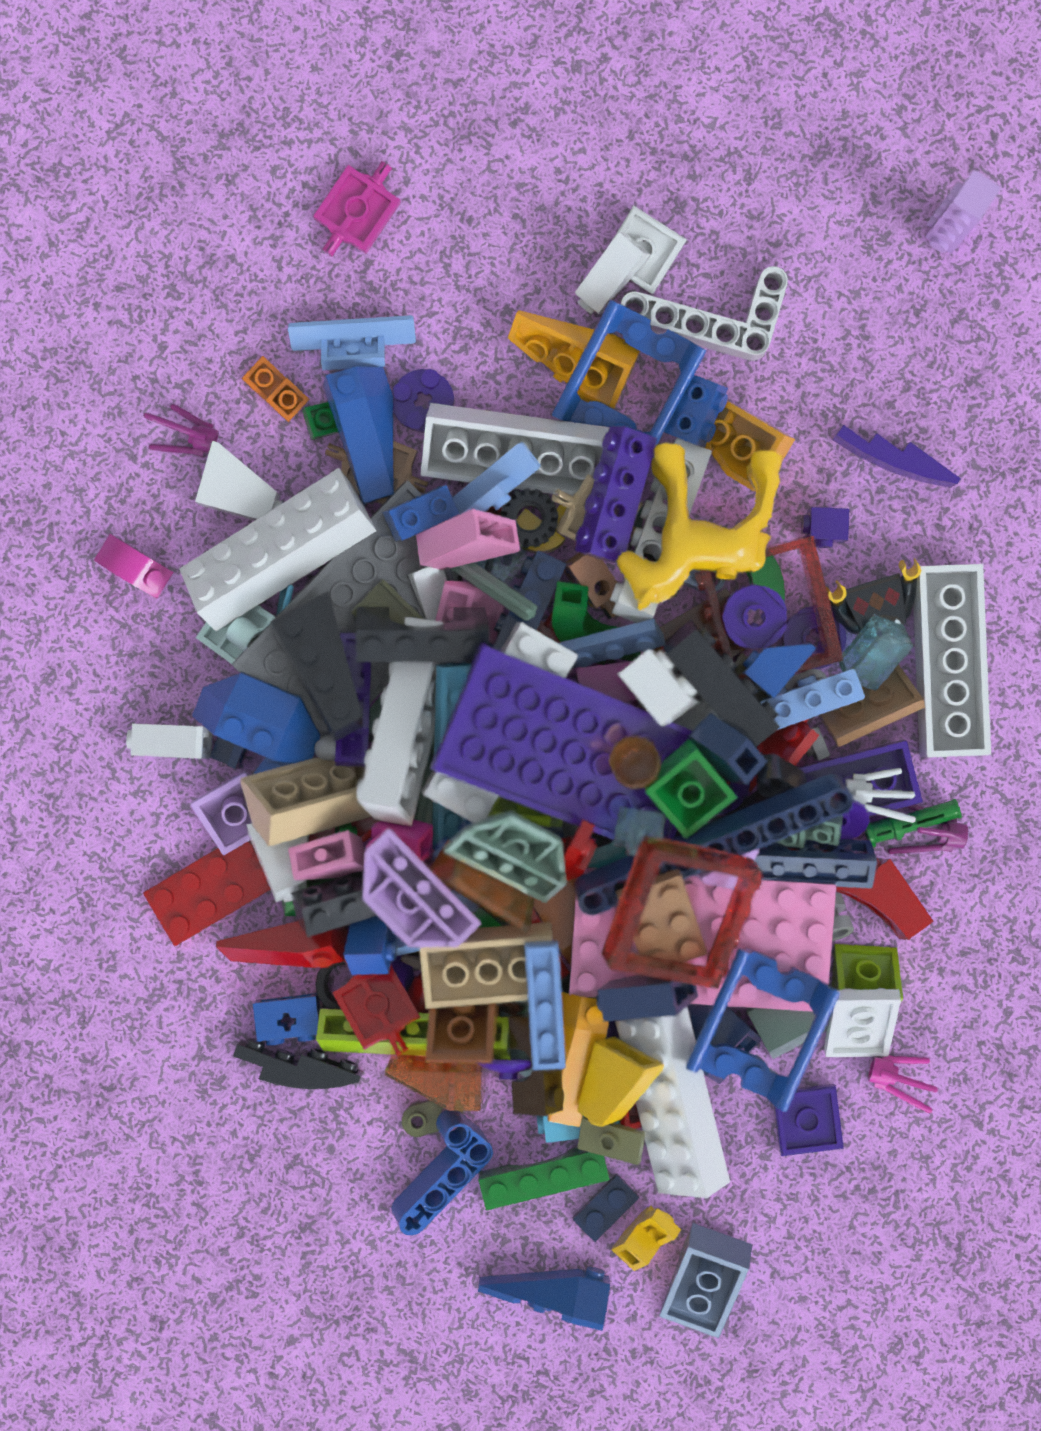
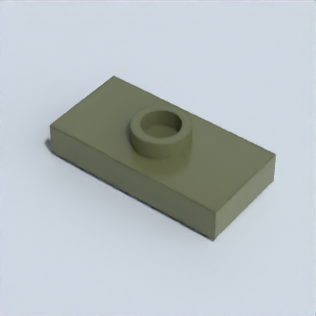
[577,1117,646,1165]

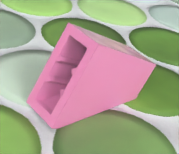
[416,509,520,570]

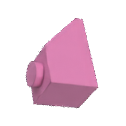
[288,830,365,880]

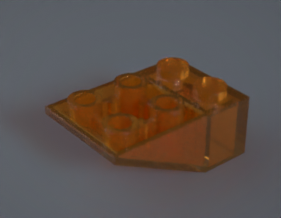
[385,1055,485,1111]

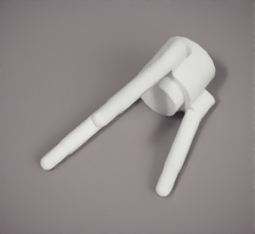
[845,768,916,823]

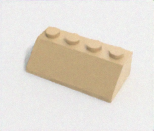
[241,757,371,846]
[420,922,553,1009]

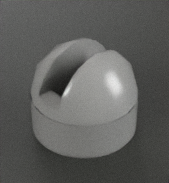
[314,735,336,761]

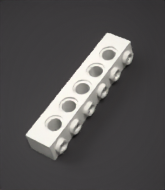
[610,438,712,623]

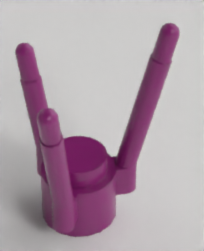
[143,404,219,457]
[888,804,968,854]

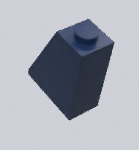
[597,965,698,1022]

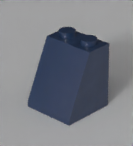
[687,1004,762,1084]

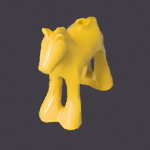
[616,443,782,611]

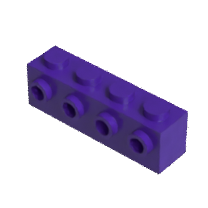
[575,426,657,563]

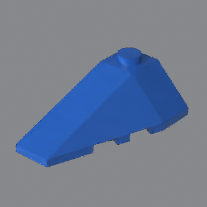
[323,366,394,504]
[478,1267,610,1331]

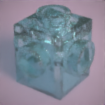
[613,806,666,858]

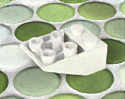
[619,649,702,726]

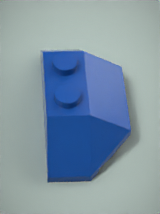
[192,672,321,764]

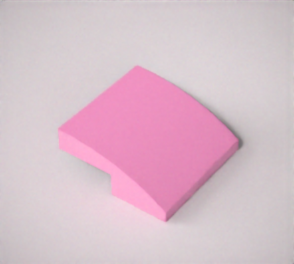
[435,581,504,643]

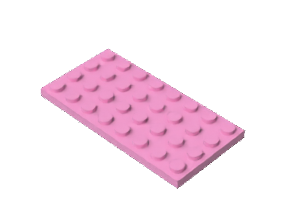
[569,867,836,1011]

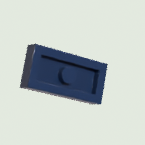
[572,1173,639,1242]

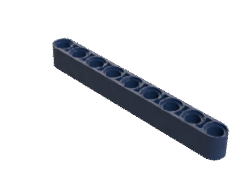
[573,774,854,915]

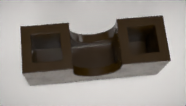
[508,1012,564,1116]

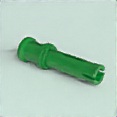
[864,799,962,848]

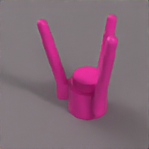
[868,1055,938,1113]

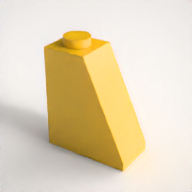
[577,1037,664,1127]

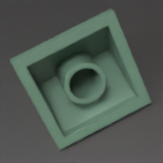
[746,1008,827,1059]

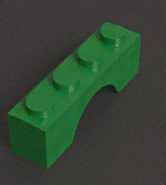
[478,1148,610,1211]

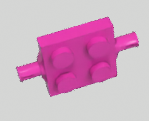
[313,161,401,257]

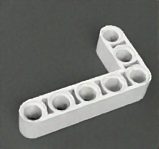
[621,266,788,361]

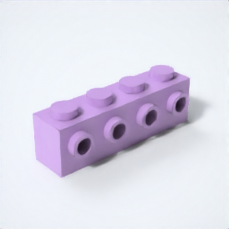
[925,169,1002,254]

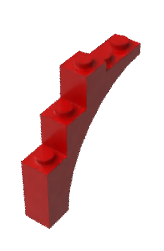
[788,848,934,940]

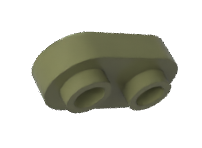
[402,1094,464,1137]

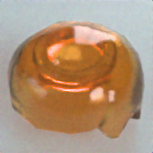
[609,735,661,790]

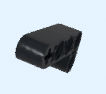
[721,754,808,833]

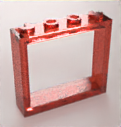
[695,535,844,679]
[601,835,763,989]

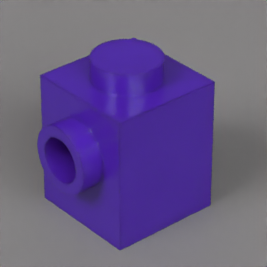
[801,507,850,548]

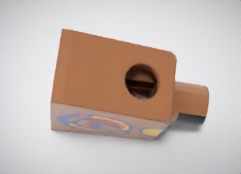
[563,552,617,619]

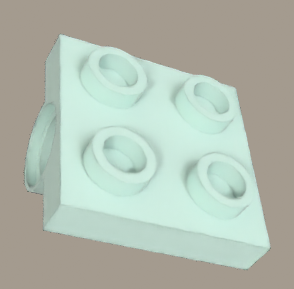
[196,605,275,664]

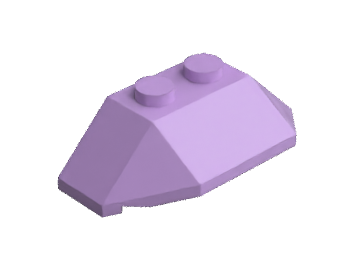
[362,828,481,947]

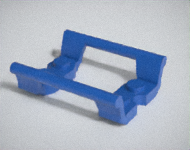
[551,299,707,445]
[685,947,841,1112]

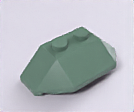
[444,811,567,903]

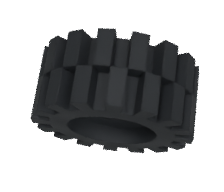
[501,488,558,548]

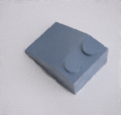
[659,1223,753,1338]

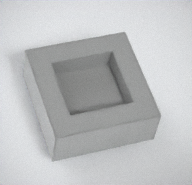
[806,727,831,761]

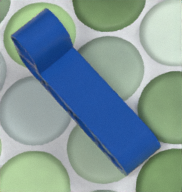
[391,1109,493,1236]

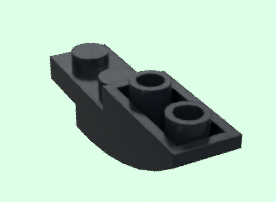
[233,1038,363,1089]

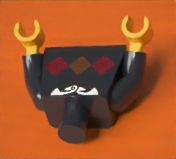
[822,558,921,652]

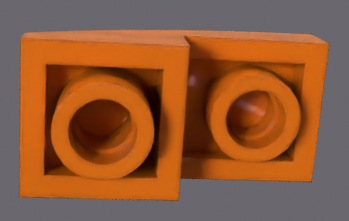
[241,356,310,422]

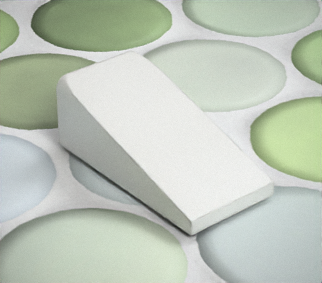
[408,567,447,621]

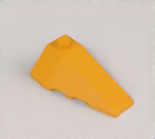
[508,310,641,409]
[705,400,795,491]
[547,992,609,1127]

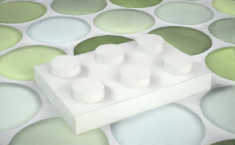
[824,988,901,1057]

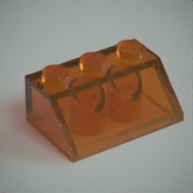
[429,839,535,932]

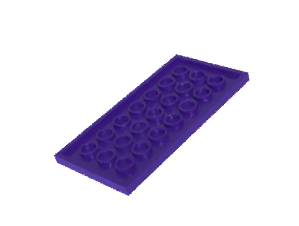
[430,644,707,850]

